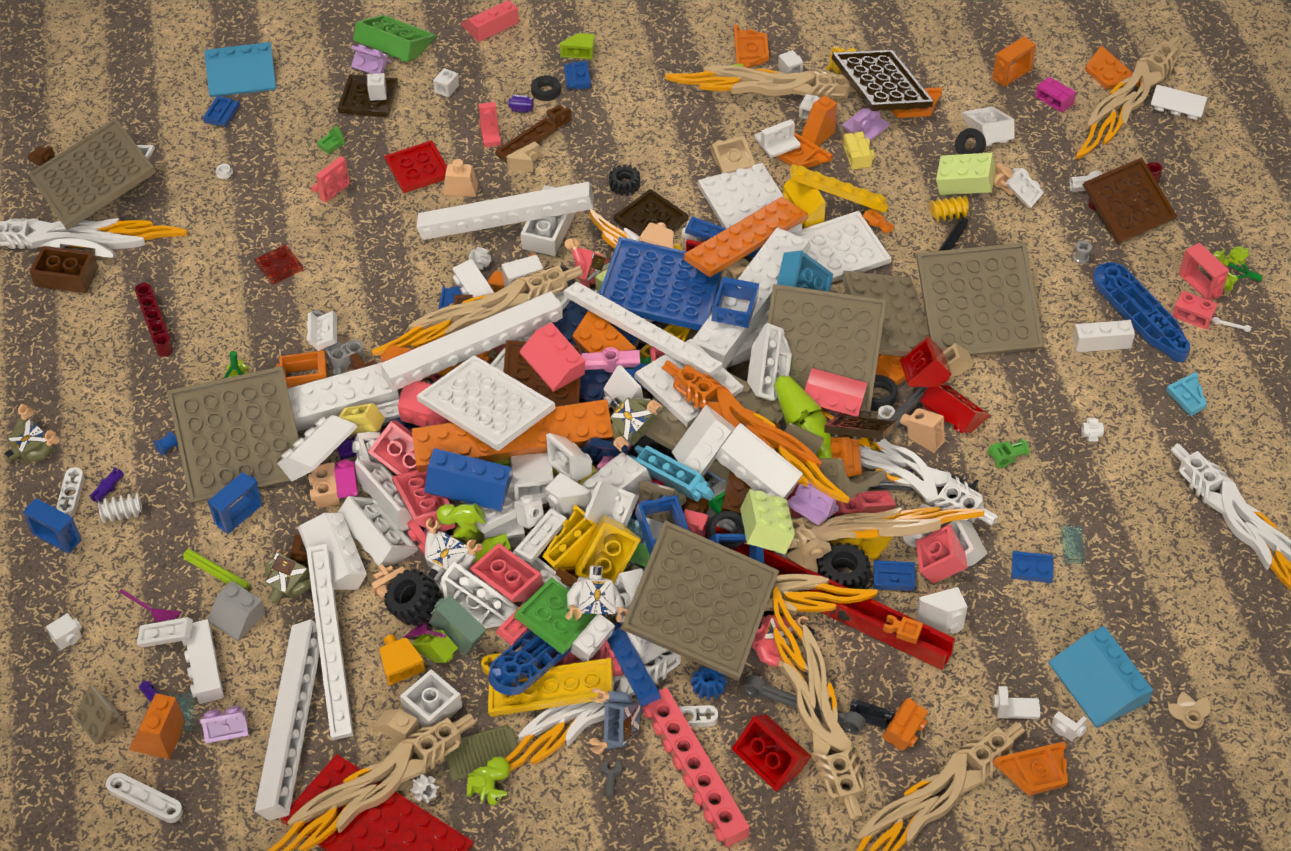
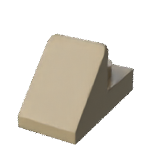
[507,141,540,172]
[786,538,831,573]

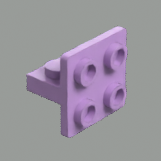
[351,44,393,74]
[843,107,889,142]
[787,477,839,525]
[200,705,249,743]

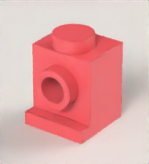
[683,509,708,537]

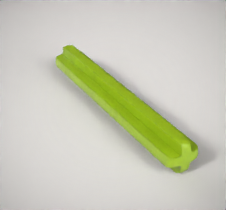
[183,549,250,590]

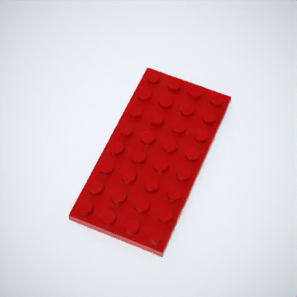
[280,754,474,851]

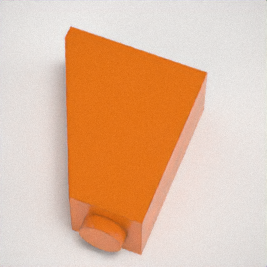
[801,95,837,146]

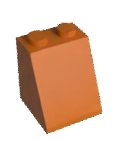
[129,693,186,759]

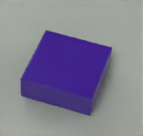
[337,438,356,460]

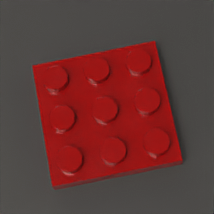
[384,140,447,194]

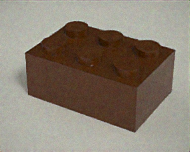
[30,246,98,293]

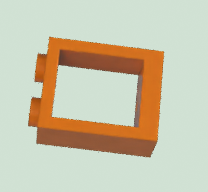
[992,36,1036,87]
[276,350,328,388]

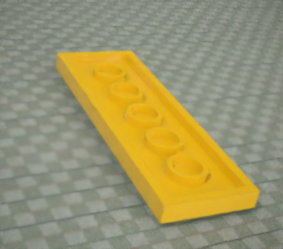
[488,658,614,717]

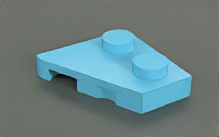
[1166,372,1207,416]

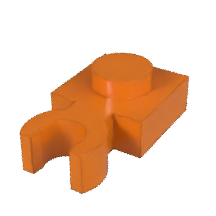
[862,209,895,234]
[883,615,923,644]

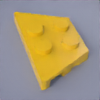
[826,519,894,561]

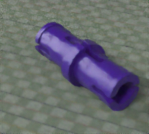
[89,467,124,503]

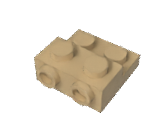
[711,136,755,173]

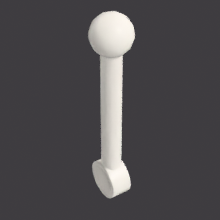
[1212,317,1251,332]

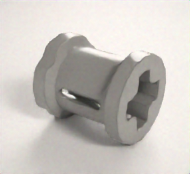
[1073,240,1092,264]

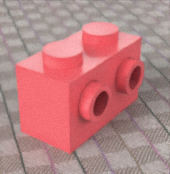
[1172,291,1218,330]

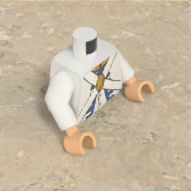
[424,518,482,582]
[566,566,628,623]

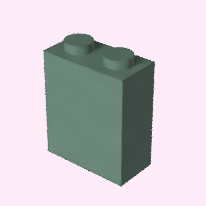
[430,595,486,656]

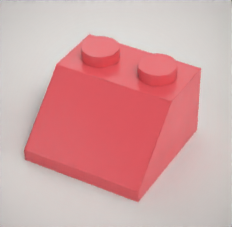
[916,524,968,584]

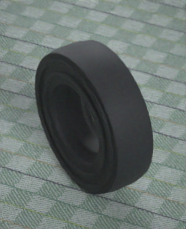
[531,75,561,101]
[955,128,986,155]

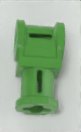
[987,439,1030,468]

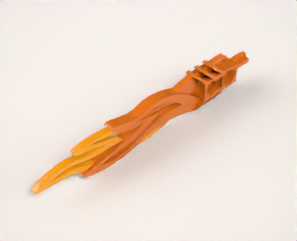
[662,360,850,503]

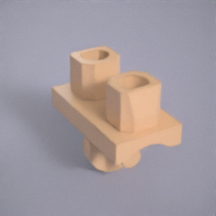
[993,163,1014,196]
[370,564,405,600]

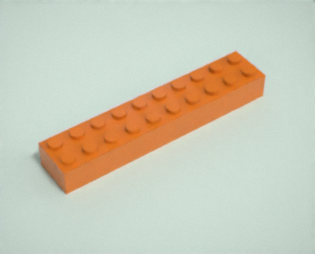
[412,399,613,473]

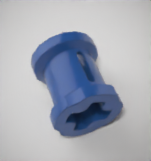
[153,431,178,456]

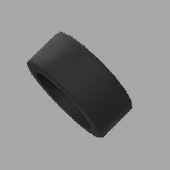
[870,375,897,411]
[706,511,745,549]

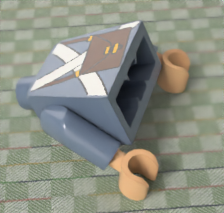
[589,688,643,754]

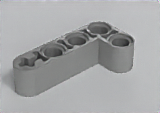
[307,310,365,370]

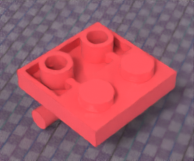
[311,156,350,203]

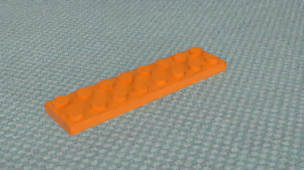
[684,197,808,277]

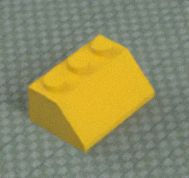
[782,178,826,229]
[575,514,641,584]

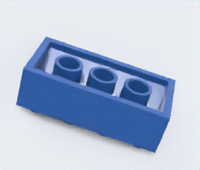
[424,448,513,512]

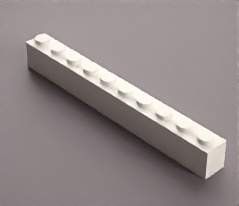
[417,182,594,240]
[381,291,563,391]
[255,619,320,820]

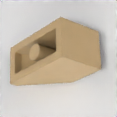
[943,343,973,377]
[373,709,419,742]

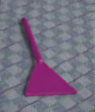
[120,589,182,623]
[403,619,446,638]

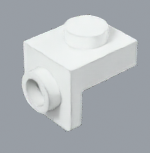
[1051,711,1087,742]

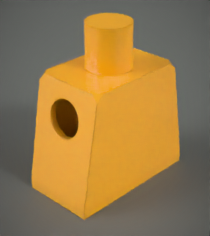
[379,634,425,686]

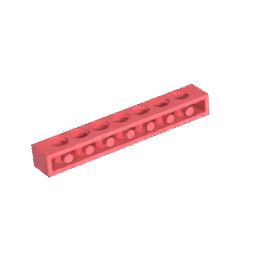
[642,687,750,847]

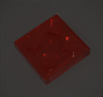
[254,244,303,285]

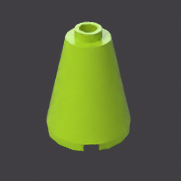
[774,375,822,426]
[796,412,832,458]

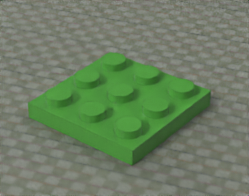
[514,577,597,655]

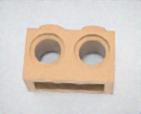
[308,462,341,508]

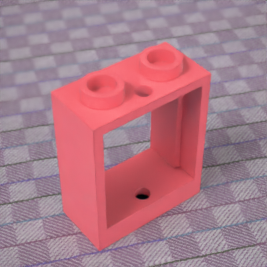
[1179,243,1229,300]

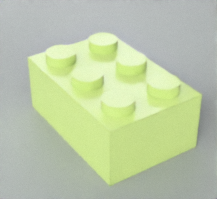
[936,153,996,195]
[740,489,795,554]

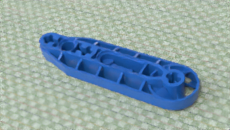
[1093,262,1190,362]
[488,630,572,695]

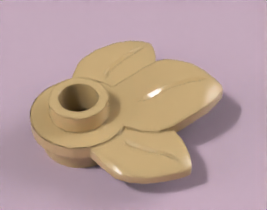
[1168,692,1211,729]

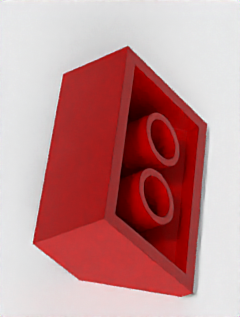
[900,336,952,387]
[920,383,990,434]
[731,714,812,792]

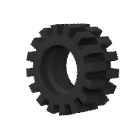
[609,164,640,196]

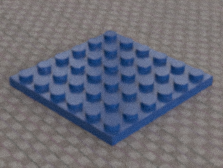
[599,237,722,330]

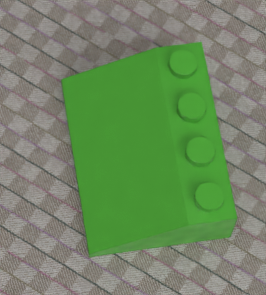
[353,14,437,62]

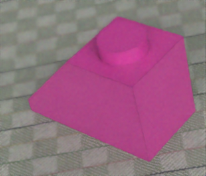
[334,460,358,498]

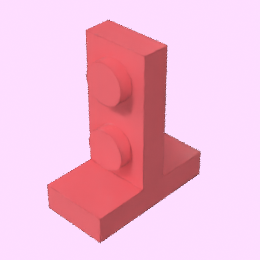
[478,102,501,148]

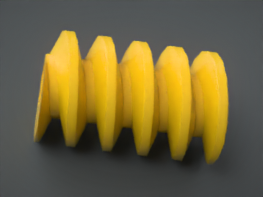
[929,195,969,222]

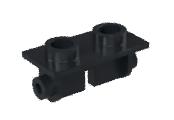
[850,698,895,729]

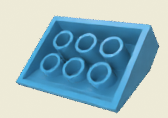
[205,42,276,97]
[777,250,833,292]
[1048,626,1153,728]

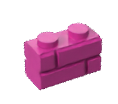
[1035,76,1076,113]

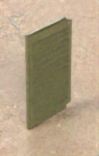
[446,725,522,782]

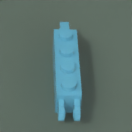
[629,445,715,502]

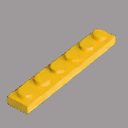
[789,164,888,213]

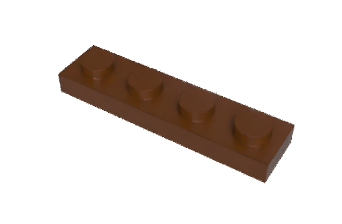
[495,117,558,163]

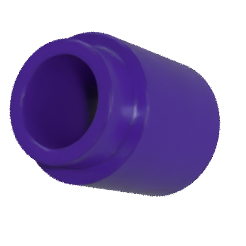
[508,94,534,113]

